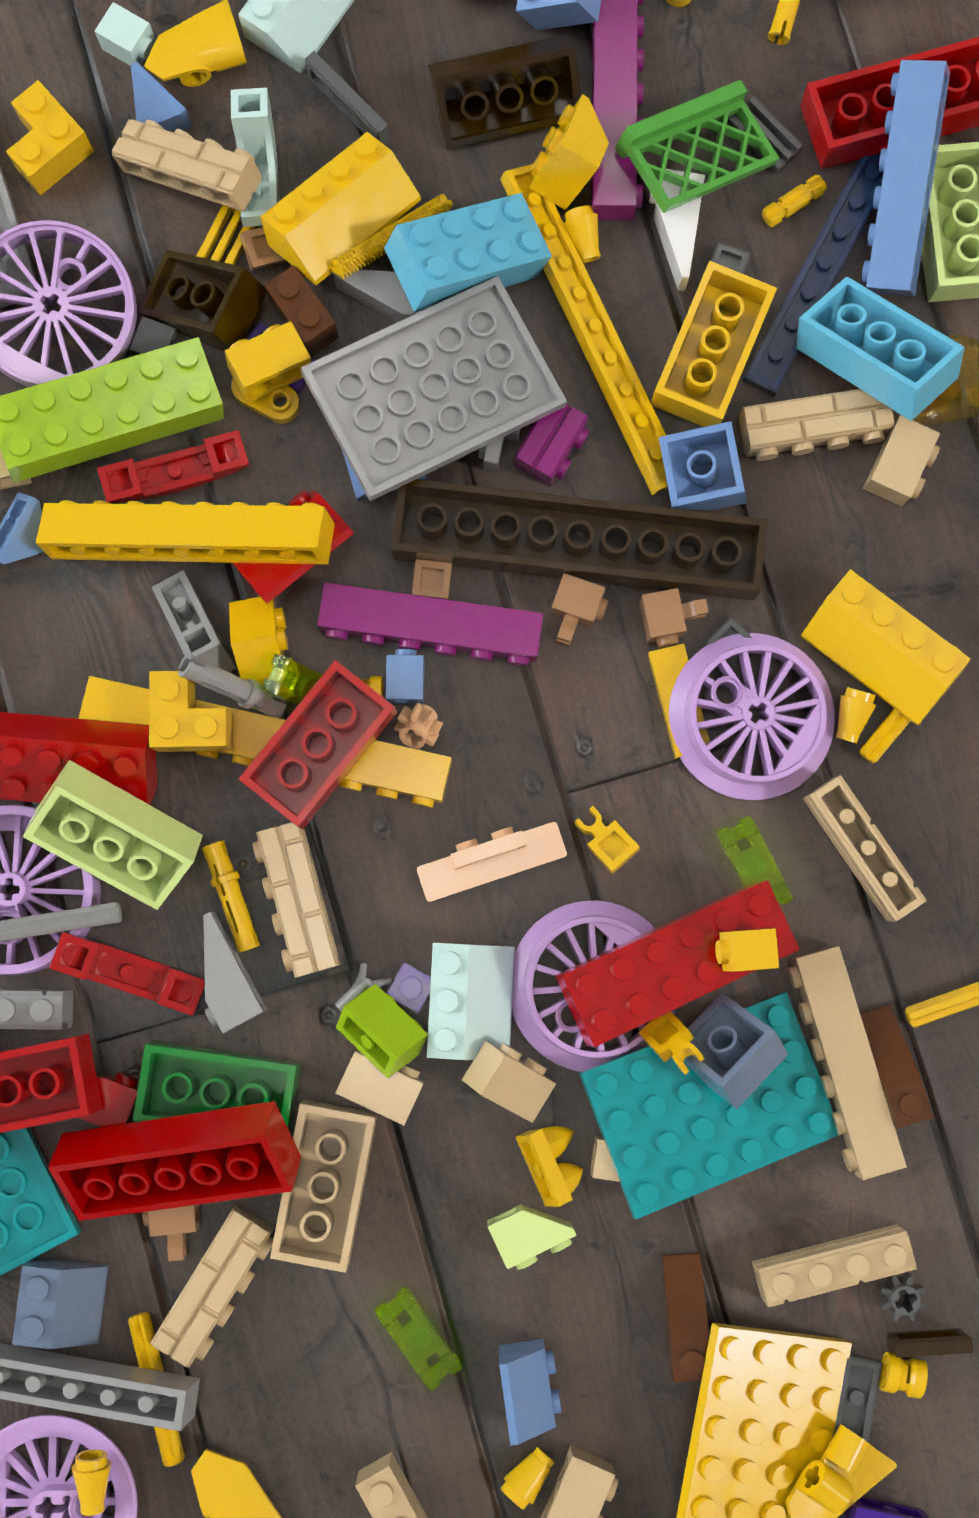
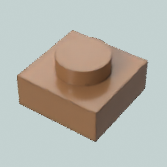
[240,227,286,271]
[412,559,452,600]

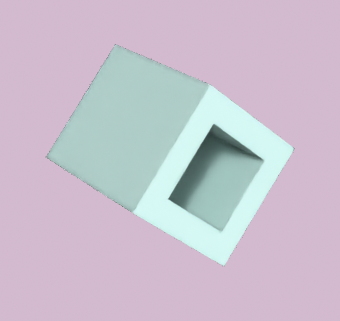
[94,2,156,66]

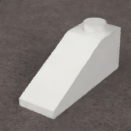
[649,169,705,291]

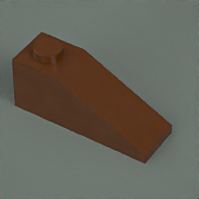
[860,1005,934,1129]
[662,1252,709,1382]

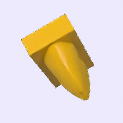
[515,1126,583,1207]

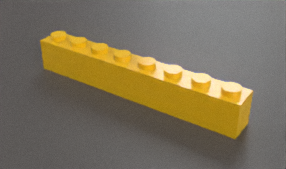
[36,500,335,564]

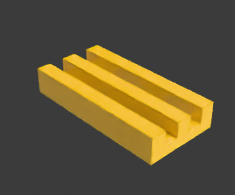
[196,205,255,265]

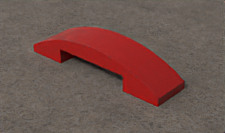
[97,430,249,504]
[49,931,205,1016]

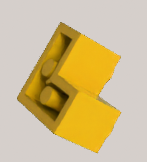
[6,80,94,196]
[229,597,296,697]
[149,671,233,752]

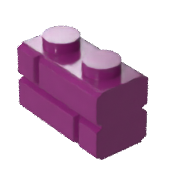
[513,404,590,486]

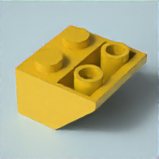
[529,94,609,210]

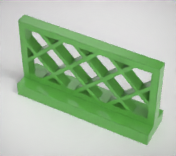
[615,80,780,214]

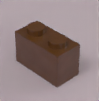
[264,265,339,357]

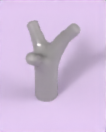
[335,963,393,1012]

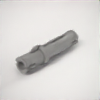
[178,654,286,718]

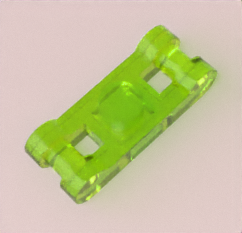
[261,653,323,705]
[716,815,793,905]
[374,1286,463,1391]

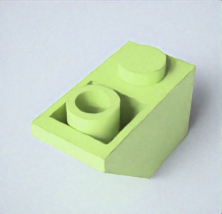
[487,1204,576,1270]

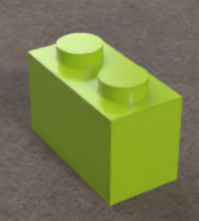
[336,984,428,1079]

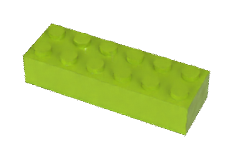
[0,337,224,483]

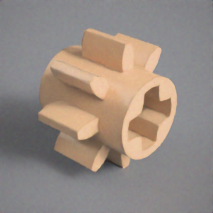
[394,703,443,749]

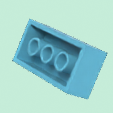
[384,193,552,313]
[796,277,965,421]

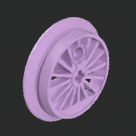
[669,633,835,800]
[512,901,675,1072]
[0,1415,138,1518]

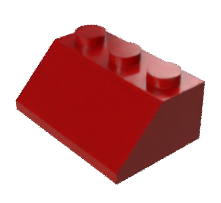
[232,490,354,604]

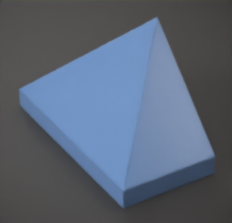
[131,61,192,131]
[0,492,44,564]

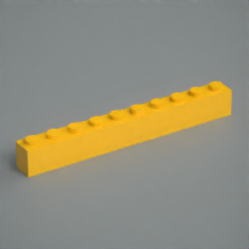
[78,676,452,808]

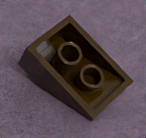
[137,250,267,350]

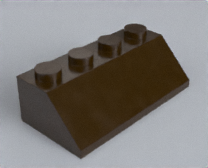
[428,35,581,149]

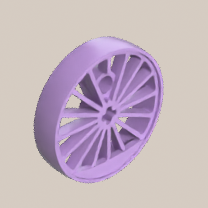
[0,220,137,387]
[0,805,101,975]

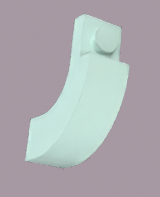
[231,88,280,227]

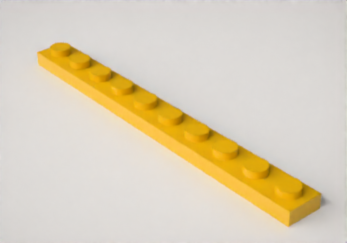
[500,164,668,496]

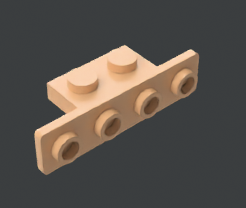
[417,822,567,902]

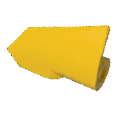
[144,0,247,87]
[785,1424,897,1518]
[191,1448,282,1518]

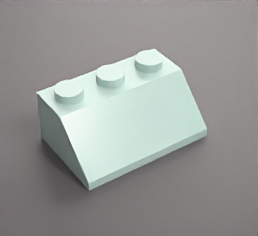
[238,0,354,74]
[427,943,515,1060]

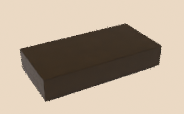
[886,1329,973,1358]

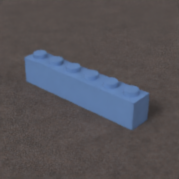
[862,60,950,297]

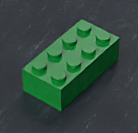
[133,1041,301,1134]

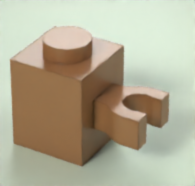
[550,573,609,646]
[639,588,709,647]
[142,1204,202,1262]

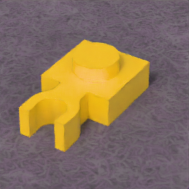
[575,806,640,874]
[638,1011,704,1075]

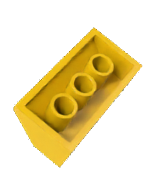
[260,132,421,285]
[801,569,971,726]

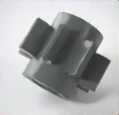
[877,1272,927,1322]

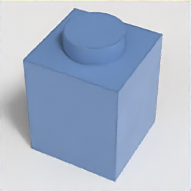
[386,649,425,704]

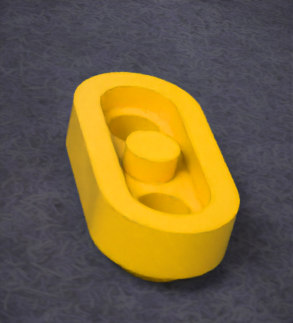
[231,378,300,424]

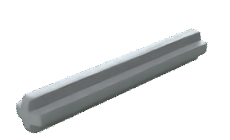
[0,902,122,942]

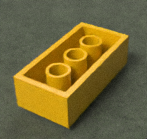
[651,260,777,427]

